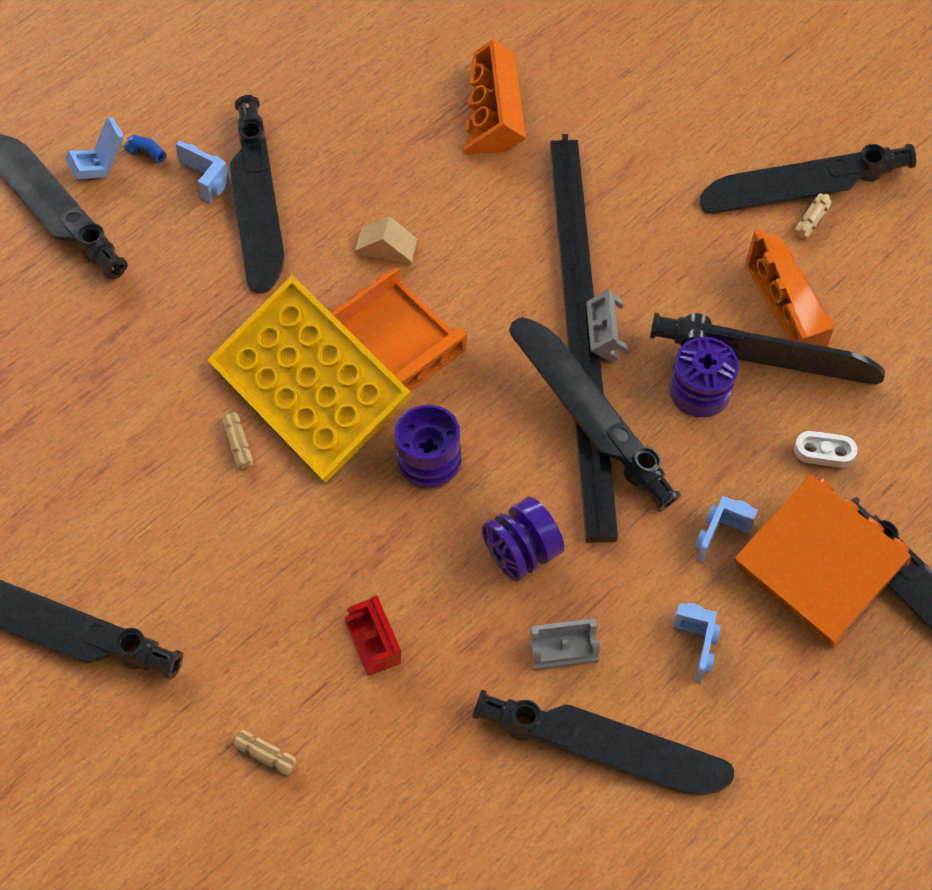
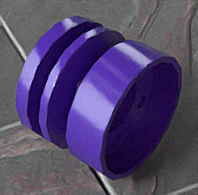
[669,337,739,417]
[395,405,461,487]
[482,496,565,582]

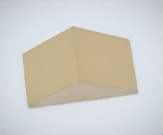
[355,216,418,265]

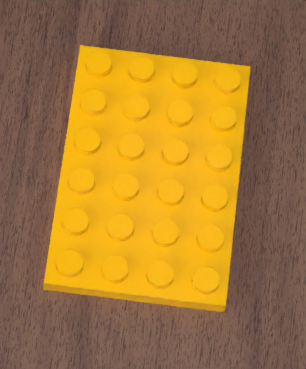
[207,275,413,482]

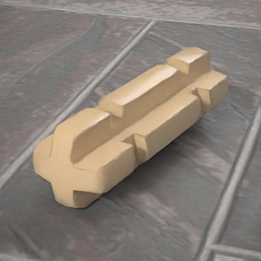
[794,193,832,239]
[222,412,253,469]
[234,730,297,775]

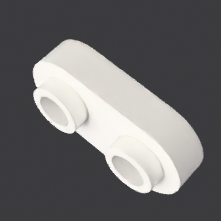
[794,431,858,468]

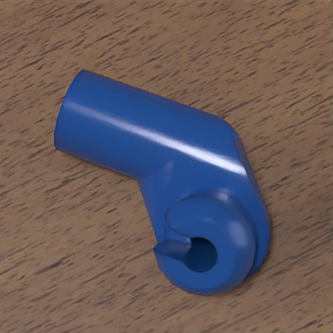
[124,135,167,163]

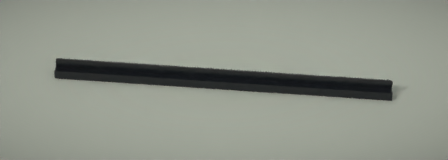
[550,134,618,543]

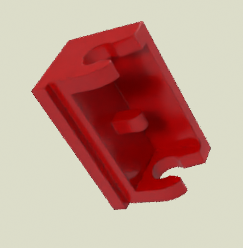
[344,595,401,676]

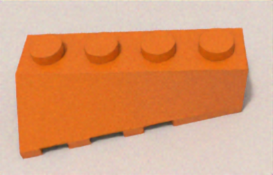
[463,39,526,154]
[745,229,834,346]

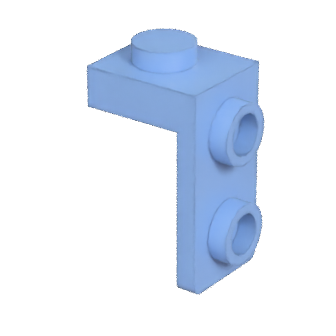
[66,117,123,179]
[175,141,228,203]
[694,496,758,562]
[672,603,721,682]

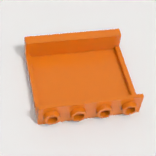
[331,267,467,391]
[734,474,911,648]

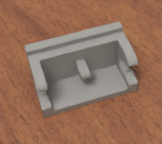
[586,289,628,363]
[529,618,600,671]

